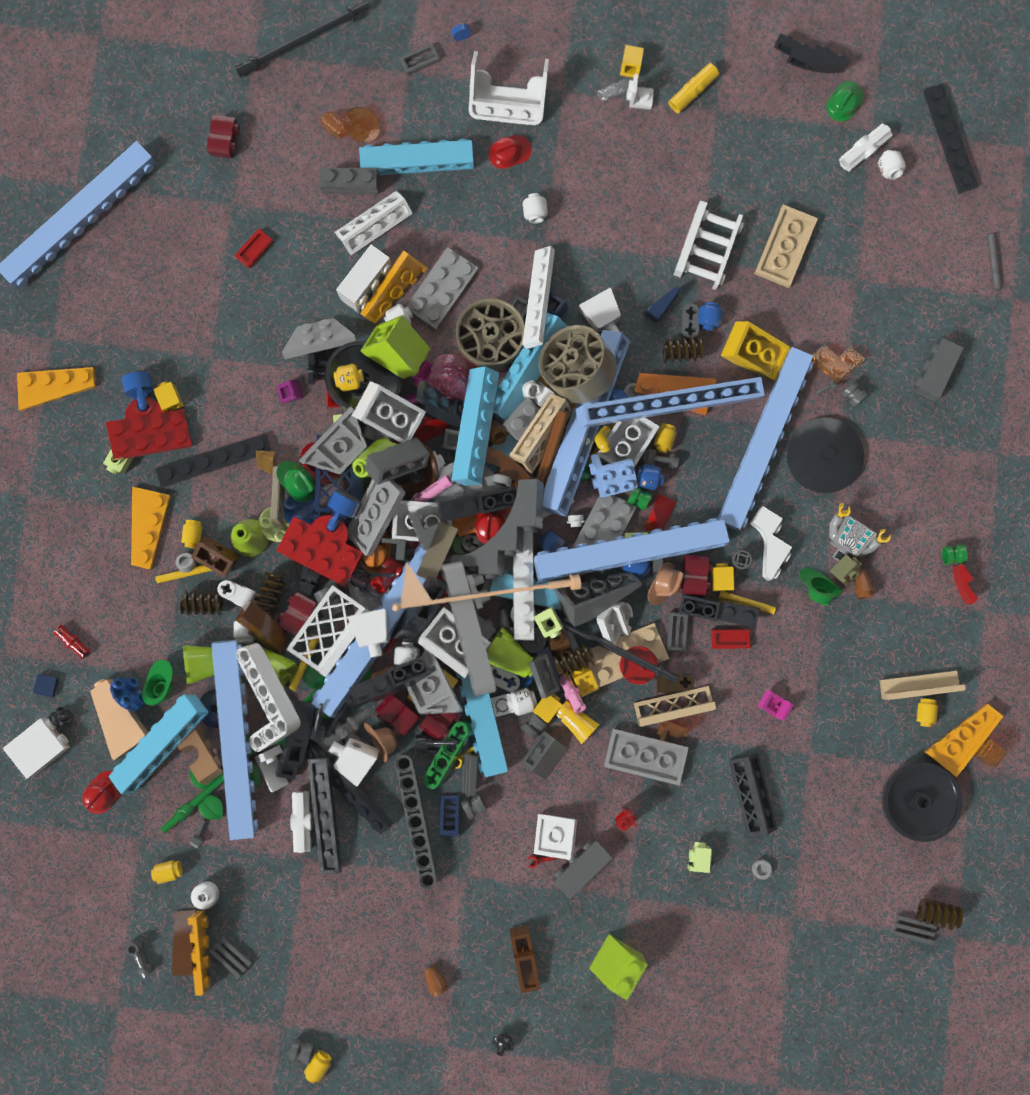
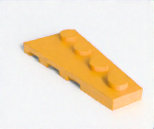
[360,251,429,324]
[17,367,96,411]
[131,486,171,570]
[924,704,1004,777]
[188,910,211,996]

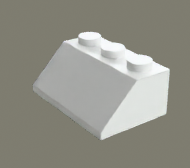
[391,501,452,541]

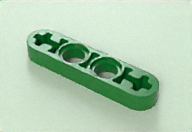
[424,721,472,789]

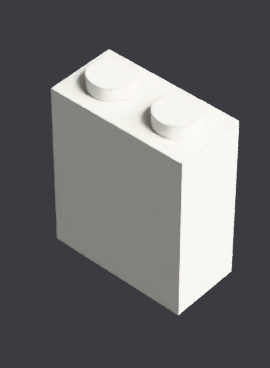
[3,717,70,779]

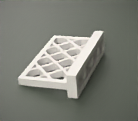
[286,585,371,677]

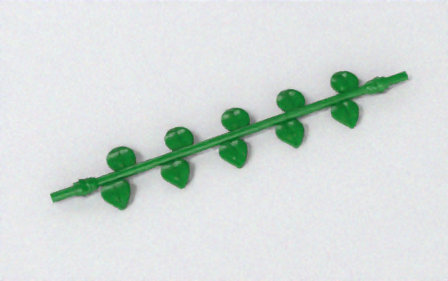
[160,637,372,834]

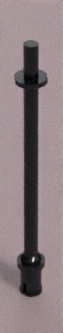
[234,1,370,78]
[536,606,679,683]

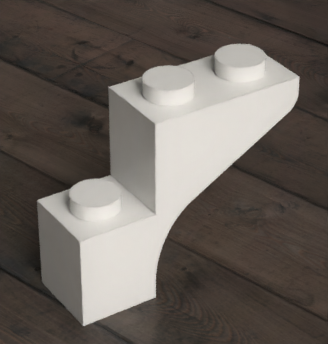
[750,506,792,581]

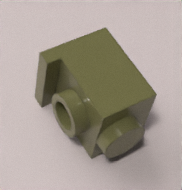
[830,555,862,589]

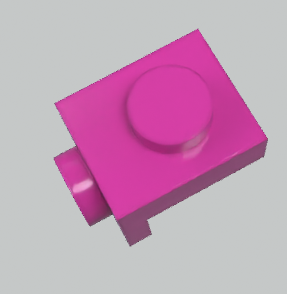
[410,360,439,388]
[758,690,793,721]

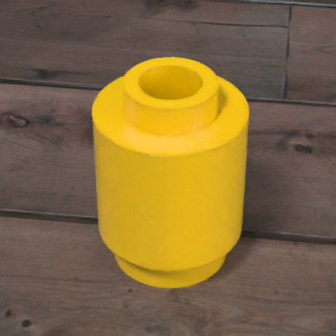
[653,423,677,453]
[181,520,203,548]
[916,698,938,727]
[151,860,183,884]
[304,1050,332,1083]

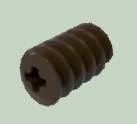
[662,337,703,363]
[253,572,287,615]
[180,590,223,616]
[553,644,597,678]
[917,898,963,930]

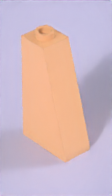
[90,679,149,760]

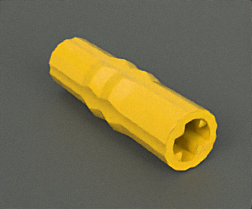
[669,63,719,113]

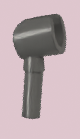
[815,376,843,395]
[190,820,207,849]

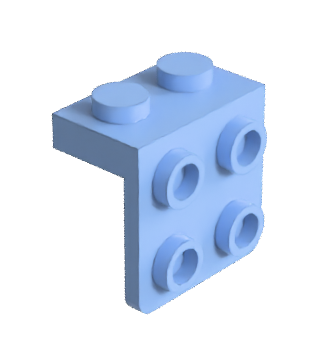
[589,454,637,498]

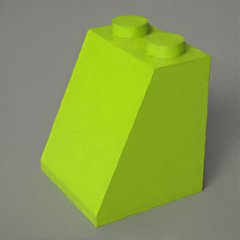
[361,315,431,379]
[589,934,648,1000]

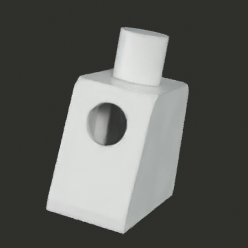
[578,288,621,333]
[348,609,389,658]
[329,738,379,786]

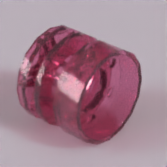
[427,354,471,401]

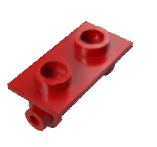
[615,807,638,830]

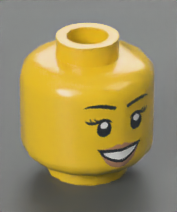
[334,364,364,391]

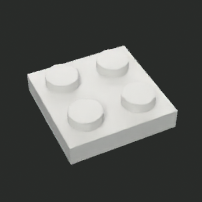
[534,814,577,860]

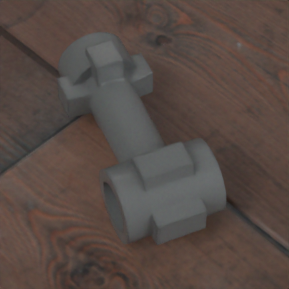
[642,449,679,469]
[126,940,153,978]

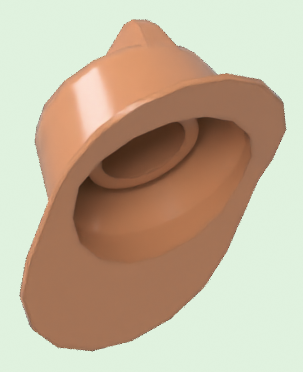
[648,562,684,606]
[364,723,397,762]

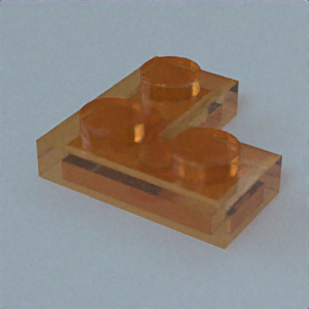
[812,345,865,384]

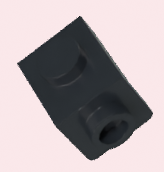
[393,469,426,485]

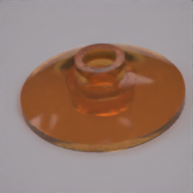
[343,107,380,143]

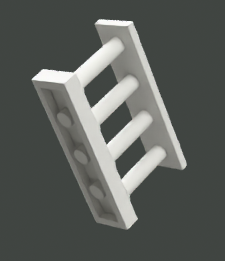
[674,201,744,290]

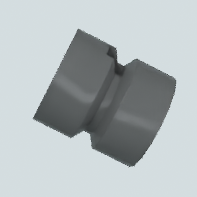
[314,584,348,619]

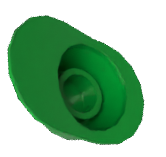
[826,81,864,122]
[276,461,315,502]
[799,568,841,606]
[142,660,174,705]

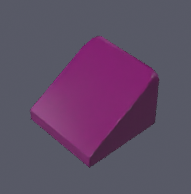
[277,380,304,404]
[402,392,422,406]

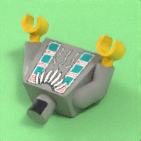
[829,503,891,562]

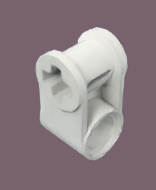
[217,580,257,607]

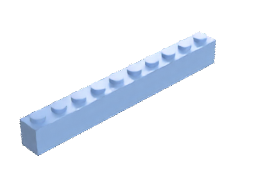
[0,141,156,289]
[543,330,630,517]
[717,347,813,531]
[576,377,765,428]
[534,518,730,583]
[311,545,446,718]
[212,640,258,840]

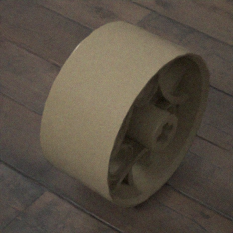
[456,298,525,373]
[539,325,617,404]

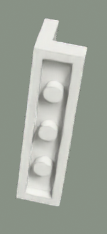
[335,191,413,255]

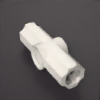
[839,124,893,172]
[290,791,313,853]

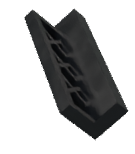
[729,753,777,837]

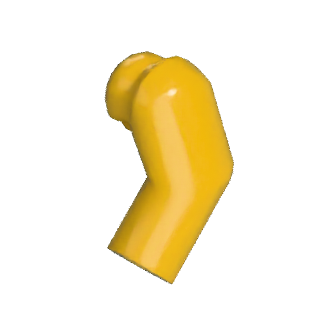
[594,426,611,453]

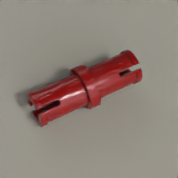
[53,625,91,659]

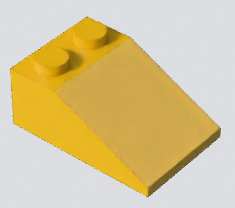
[721,321,790,381]

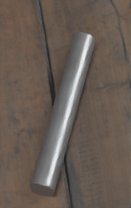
[987,234,1002,291]

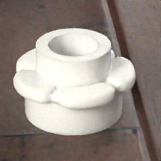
[522,380,540,399]
[567,515,585,527]

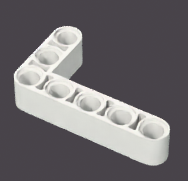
[237,643,300,751]

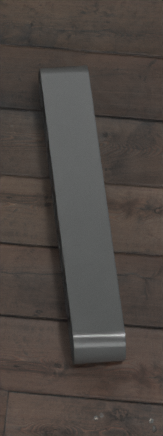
[395,754,437,890]

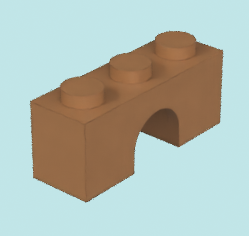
[178,724,224,785]

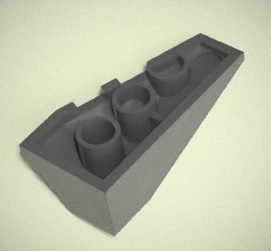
[554,572,642,627]

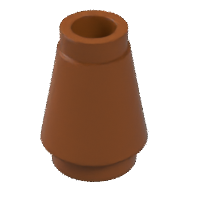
[855,570,875,599]
[424,966,448,998]

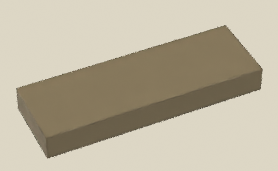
[270,466,285,527]
[416,521,458,579]

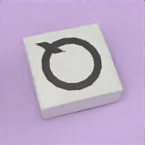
[491,693,514,717]

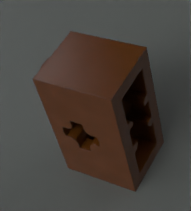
[191,536,240,578]

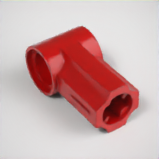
[371,556,404,593]

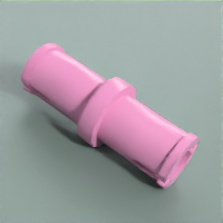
[560,675,586,713]

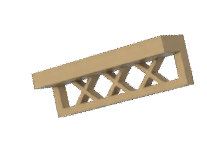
[509,393,572,473]
[879,671,966,700]
[634,686,716,727]

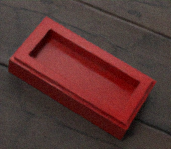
[234,228,274,269]
[711,629,751,649]

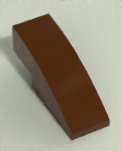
[485,446,532,482]
[235,601,289,655]
[172,910,196,976]
[509,925,541,993]

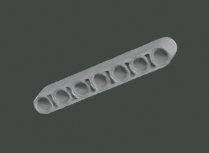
[441,561,496,696]

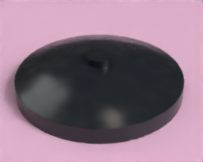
[324,341,402,411]
[787,418,864,494]
[882,762,962,842]

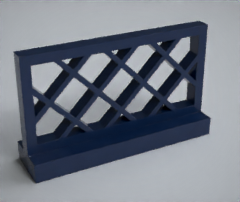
[315,434,364,512]

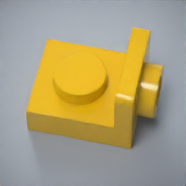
[570,665,599,697]

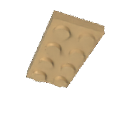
[754,204,818,288]
[589,623,669,687]

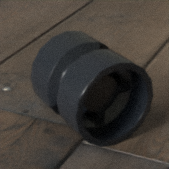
[521,628,546,653]

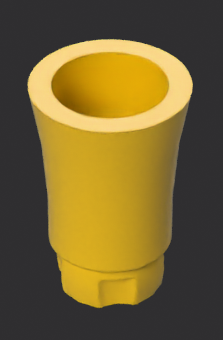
[555,700,600,744]

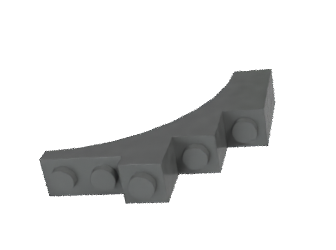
[443,479,544,580]

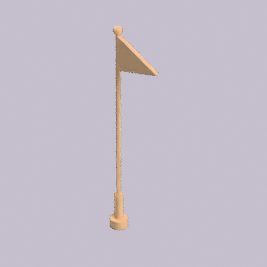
[392,563,581,611]

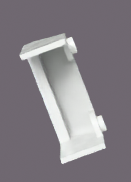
[469,51,549,125]

